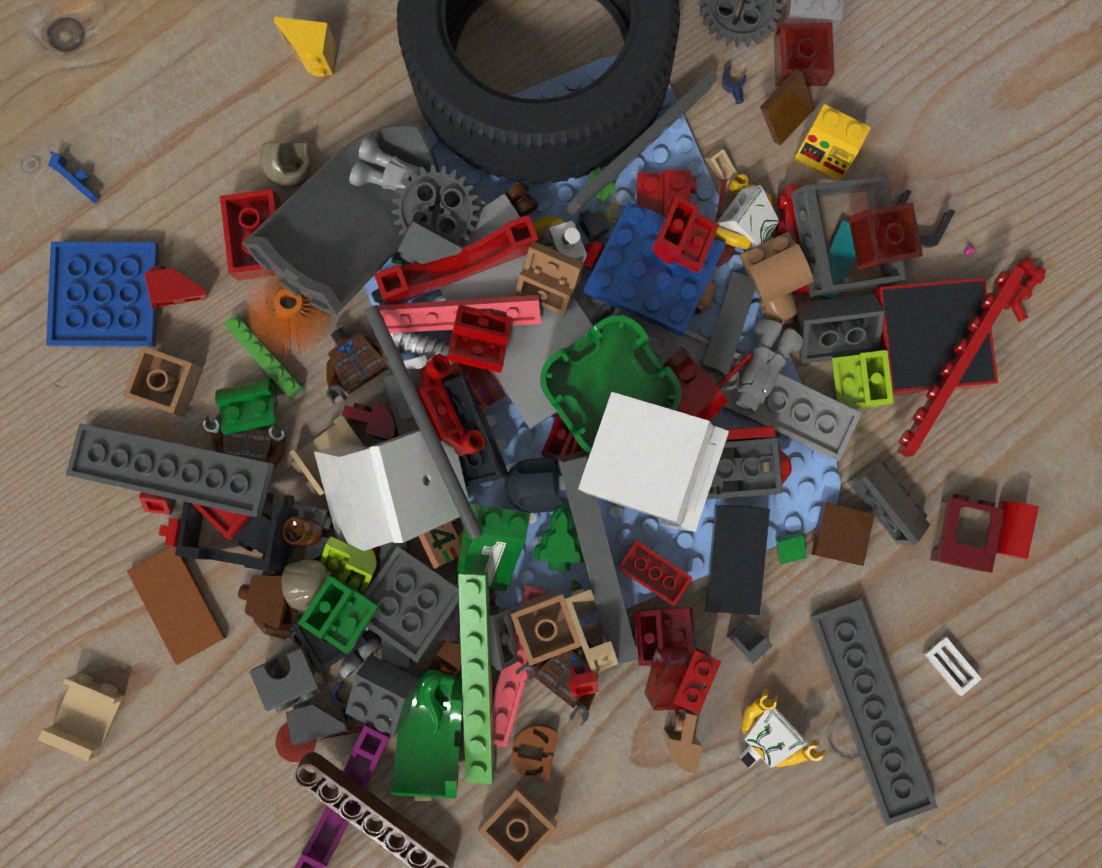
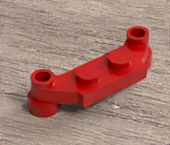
[417,354,485,457]

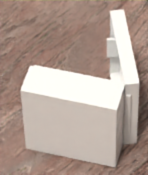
[578,392,729,532]
[314,429,469,551]

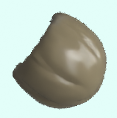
[260,141,310,187]
[281,559,333,611]

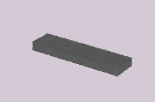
[701,271,755,376]

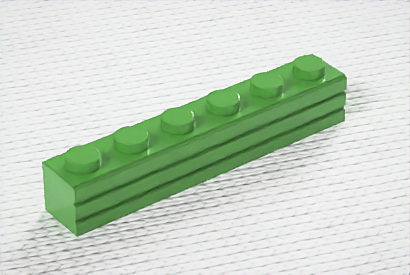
[224,314,304,399]

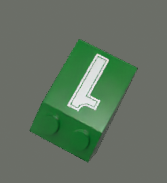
[455,503,530,591]

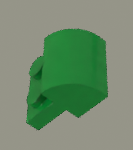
[215,377,278,435]
[298,575,380,654]

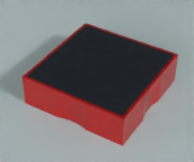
[871,278,998,395]

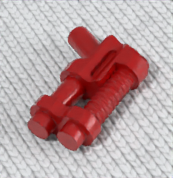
[1004,257,1046,323]

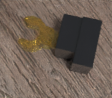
[578,201,622,243]

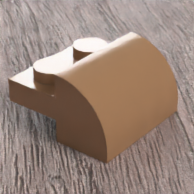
[739,232,814,305]
[515,241,584,316]
[663,706,703,774]

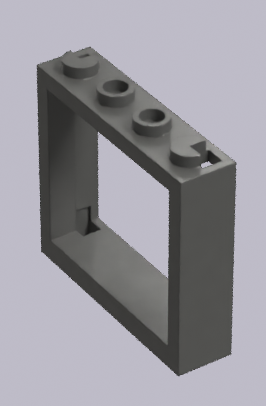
[791,176,906,297]

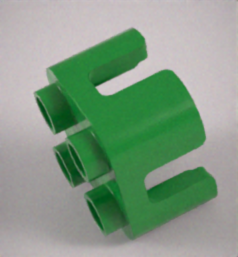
[540,315,682,453]

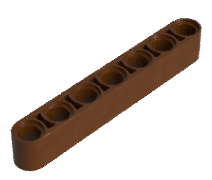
[295,752,455,868]

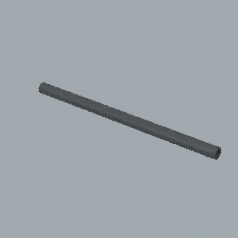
[364,305,483,540]

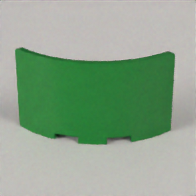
[391,676,463,799]

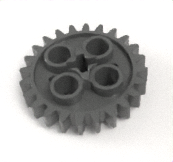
[699,0,784,48]
[391,165,480,242]

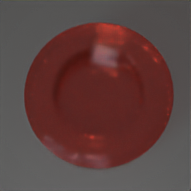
[663,350,690,372]

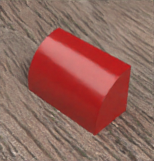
[996,501,1039,559]

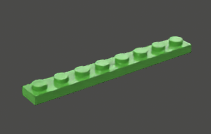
[458,571,495,784]

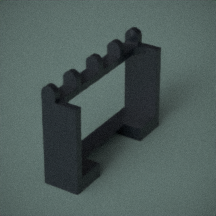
[175,492,294,572]

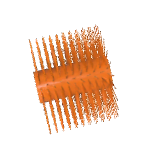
[247,271,331,359]

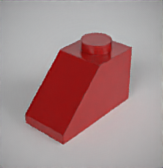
[144,266,207,309]

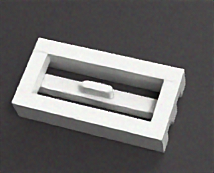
[923,636,982,696]

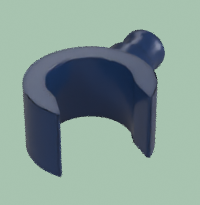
[721,66,746,104]
[331,681,353,721]

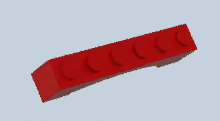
[374,215,540,304]

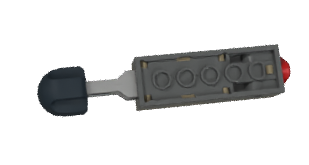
[504,438,792,513]

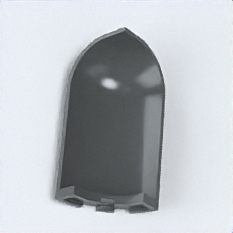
[242,123,439,315]

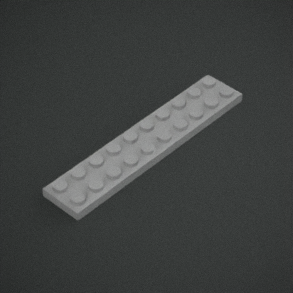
[612,308,862,462]

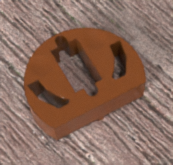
[512,724,558,782]

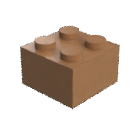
[123,346,202,417]
[509,588,582,666]
[478,782,557,868]

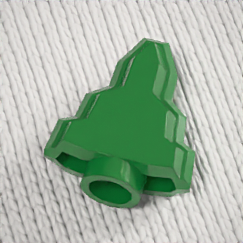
[533,505,585,571]

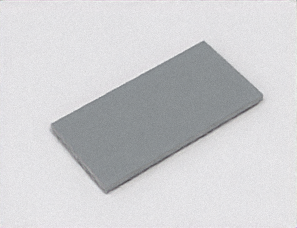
[439,194,593,430]

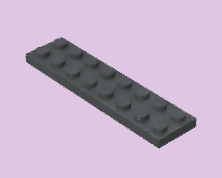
[66,423,274,518]
[809,598,938,826]

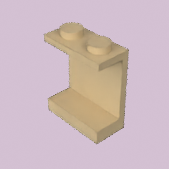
[289,415,368,497]
[565,589,618,673]
[38,673,125,761]

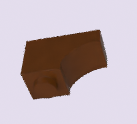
[426,629,461,676]

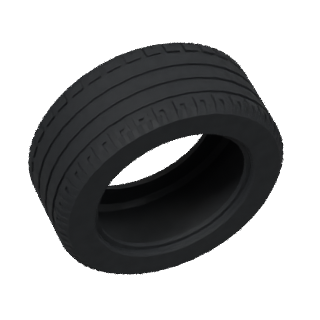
[397,0,680,184]

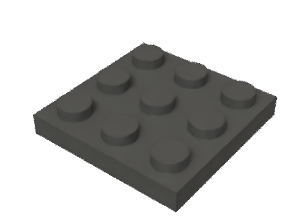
[364,546,459,663]

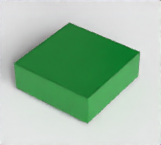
[775,531,807,564]

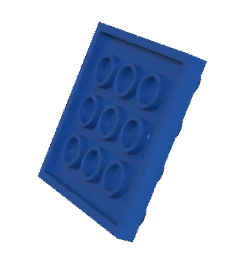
[583,201,726,337]
[46,242,159,348]

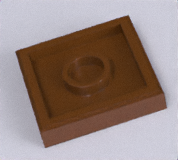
[760,69,815,145]
[811,502,875,566]

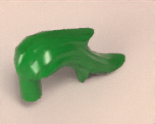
[415,669,455,734]

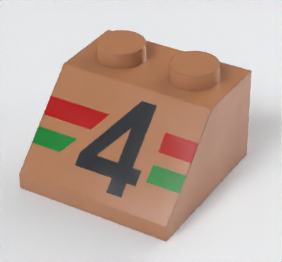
[419,518,463,569]

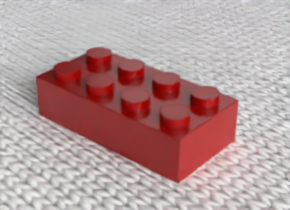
[617,540,692,606]

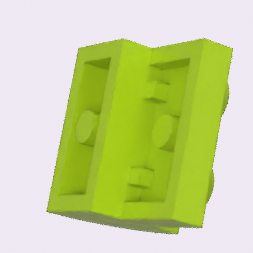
[832,350,894,409]
[320,536,376,595]

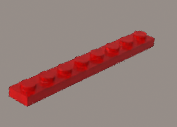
[897,265,1025,457]

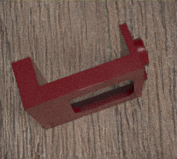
[930,494,1004,573]

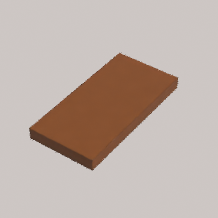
[127,546,226,665]

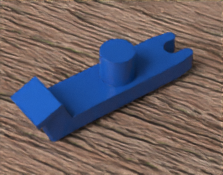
[48,151,99,204]

